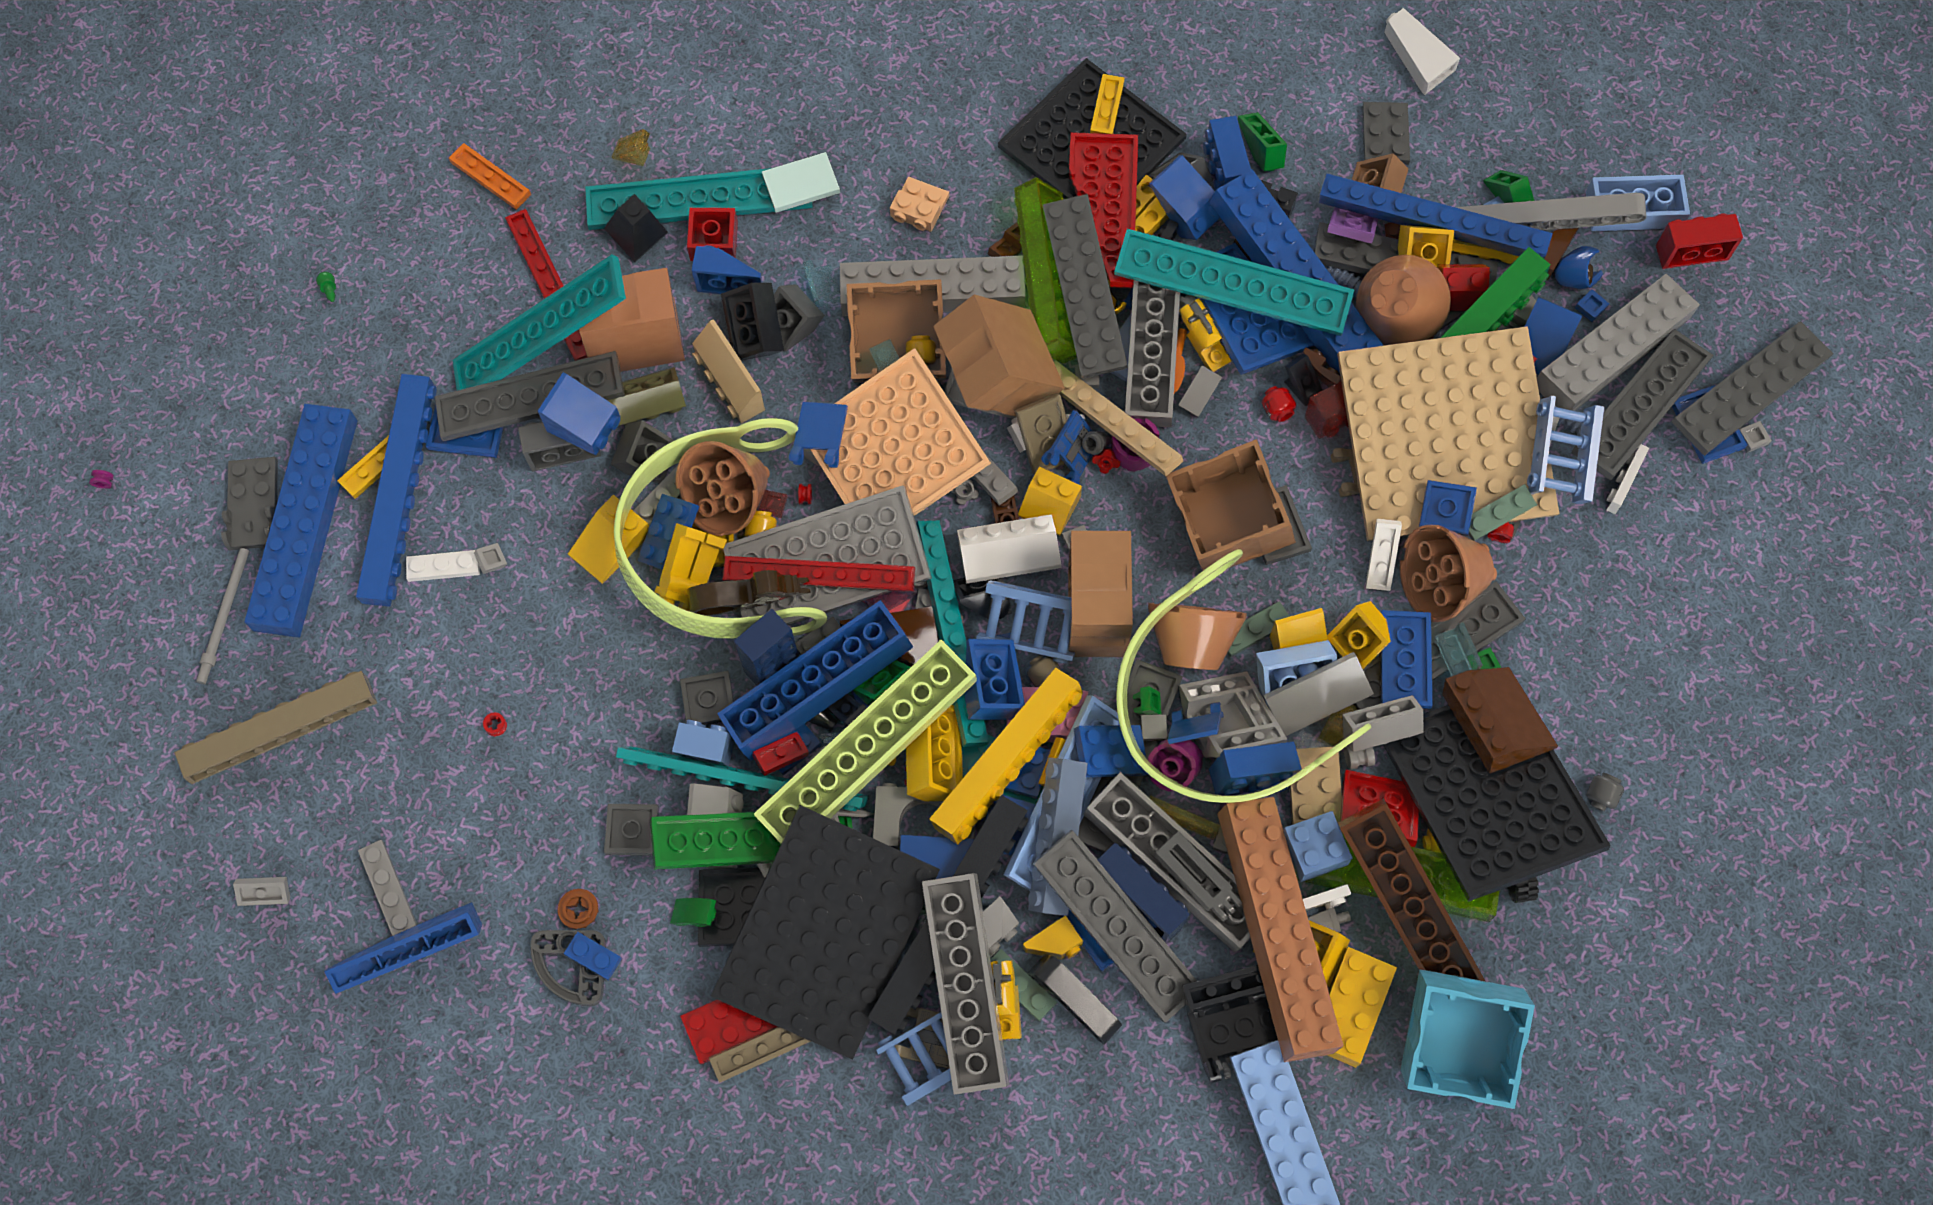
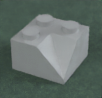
[983,896,1019,958]

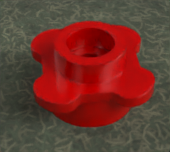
[1092,449,1120,474]

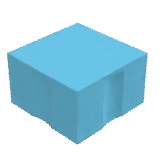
[1401,969,1535,1109]

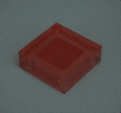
[759,490,788,518]

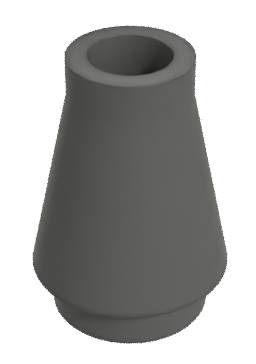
[1082,431,1113,455]

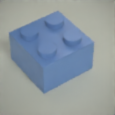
[672,720,735,766]
[1283,811,1352,882]

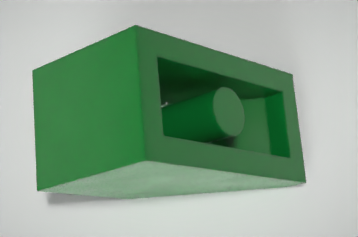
[1483,170,1535,203]

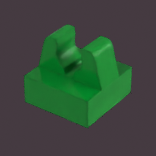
[1133,686,1162,715]

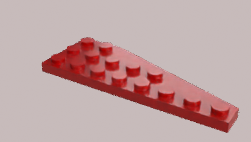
[1069,133,1138,288]

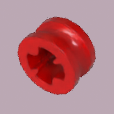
[798,484,812,505]
[483,712,507,737]

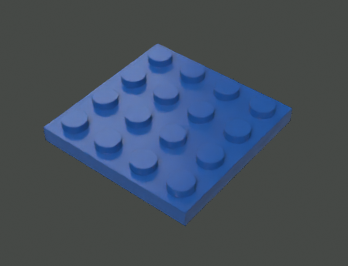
[1197,297,1315,375]

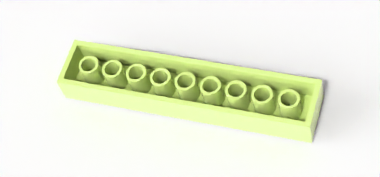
[754,640,977,843]

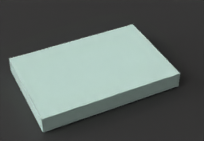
[762,152,840,212]

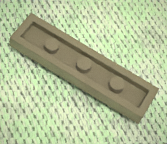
[709,1026,811,1083]

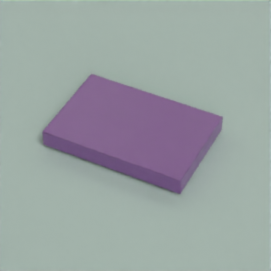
[1327,207,1378,244]

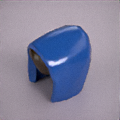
[1555,246,1603,290]

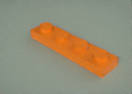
[449,143,531,210]

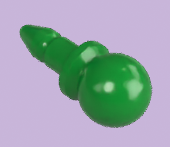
[316,272,336,302]

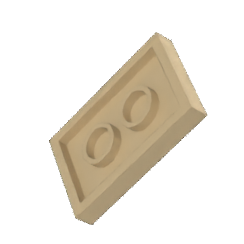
[1289,746,1342,825]

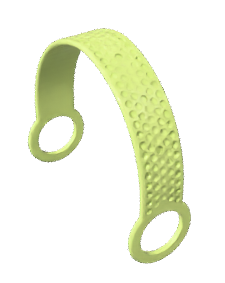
[614,418,827,639]
[1116,549,1371,803]

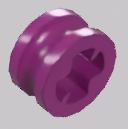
[89,470,114,489]

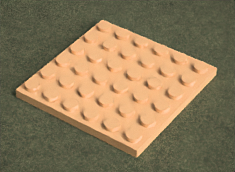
[810,348,991,516]

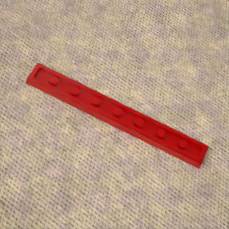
[505,209,588,361]
[723,556,915,592]

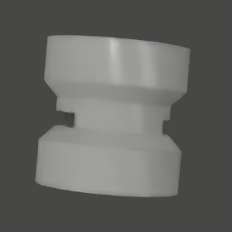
[1344,745,1375,770]

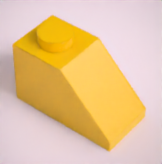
[1023,916,1083,959]

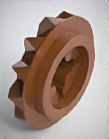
[558,889,599,930]

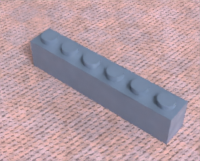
[1028,758,1088,916]

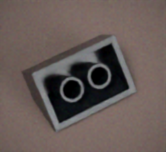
[721,283,784,361]

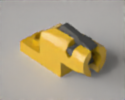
[1179,298,1231,372]
[991,960,1022,1039]

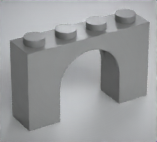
[873,783,975,850]

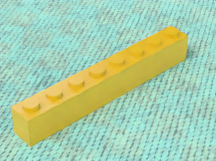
[929,668,1083,845]

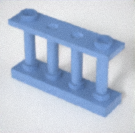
[1527,396,1604,504]
[976,580,1075,663]
[875,1012,952,1106]

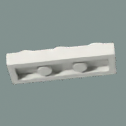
[1606,444,1649,514]
[1366,519,1402,591]
[406,550,480,582]

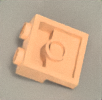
[890,177,949,232]

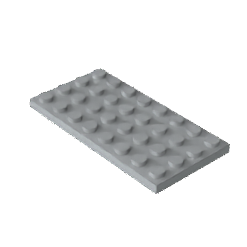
[724,485,932,625]

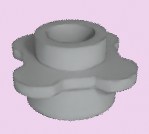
[951,479,979,505]

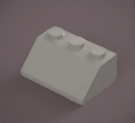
[687,783,744,869]

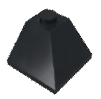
[604,194,668,262]
[953,577,1012,619]

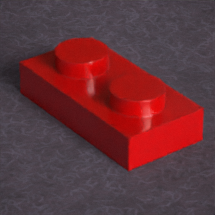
[753,732,809,776]

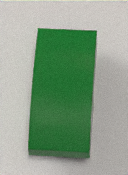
[670,898,716,927]

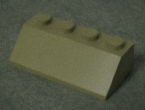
[607,367,686,426]

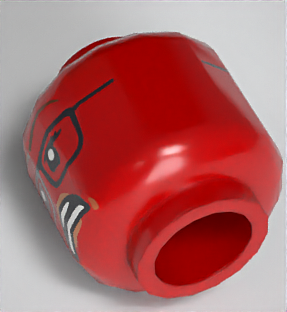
[1261,386,1296,422]

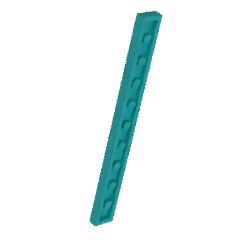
[916,520,989,747]

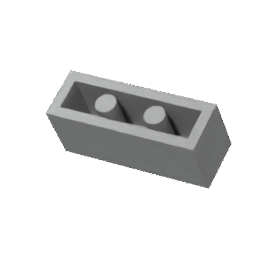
[1343,695,1423,752]

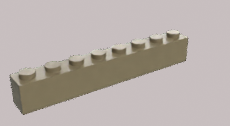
[174,671,377,784]

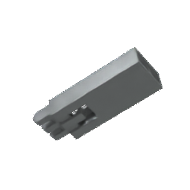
[1154,831,1242,921]

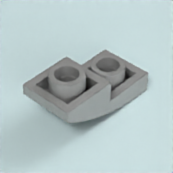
[1178,365,1222,417]

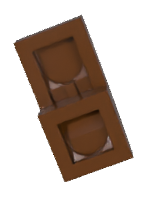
[987,221,1036,257]

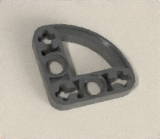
[531,930,606,1006]

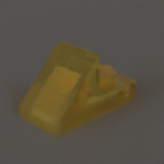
[612,129,651,166]
[1317,705,1359,747]

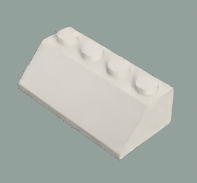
[957,514,1062,584]

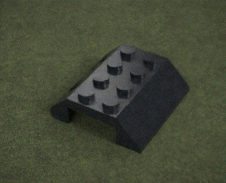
[1182,965,1278,1083]

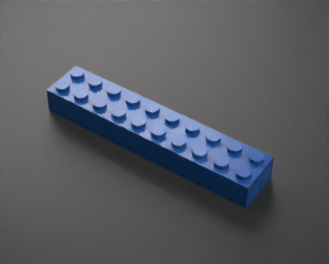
[1209,169,1384,376]
[244,404,358,638]

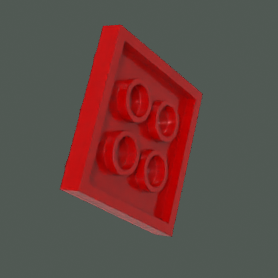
[1340,770,1419,847]

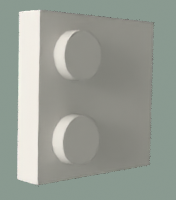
[1303,884,1351,911]

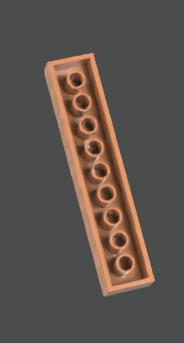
[1218,797,1344,1062]

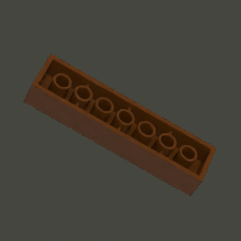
[1338,798,1486,982]

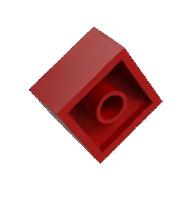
[1437,264,1490,311]

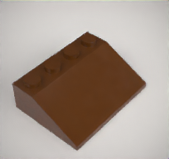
[1442,667,1558,774]

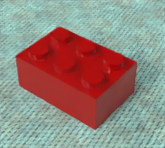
[1655,213,1743,269]

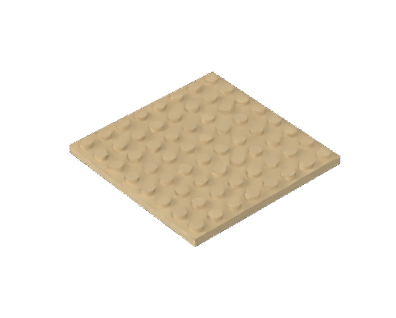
[1337,327,1560,541]

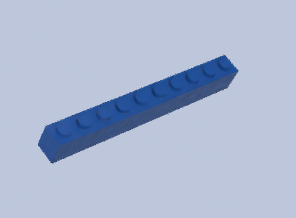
[1319,173,1553,259]
[356,374,437,607]

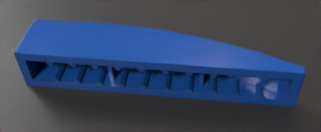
[324,902,482,994]

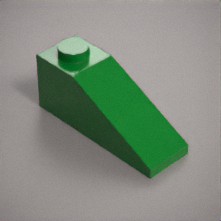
[1238,112,1287,172]

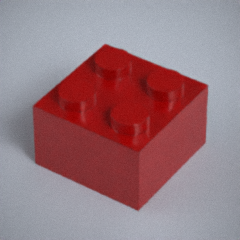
[687,208,738,261]

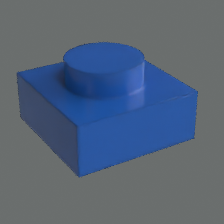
[1575,289,1609,322]

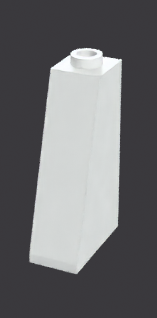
[1384,8,1460,95]

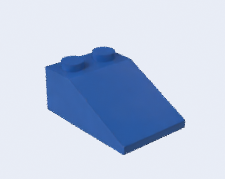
[1149,155,1220,240]
[692,245,763,294]
[965,639,1025,720]

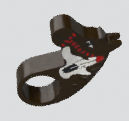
[687,570,811,616]

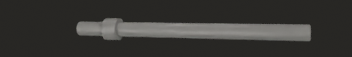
[196,548,249,685]

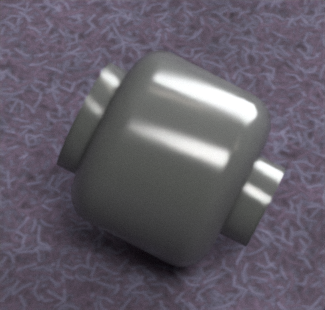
[1586,772,1624,812]

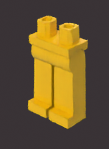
[1135,175,1169,235]
[654,523,727,612]

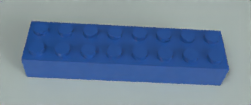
[717,600,913,761]

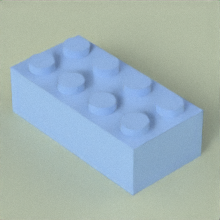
[1586,175,1690,231]

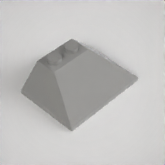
[1179,671,1288,757]

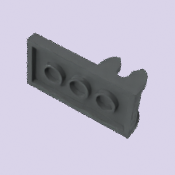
[221,457,278,551]

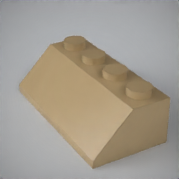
[692,319,765,424]

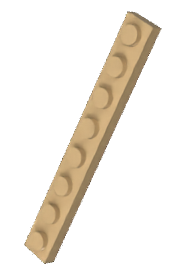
[1054,360,1183,476]

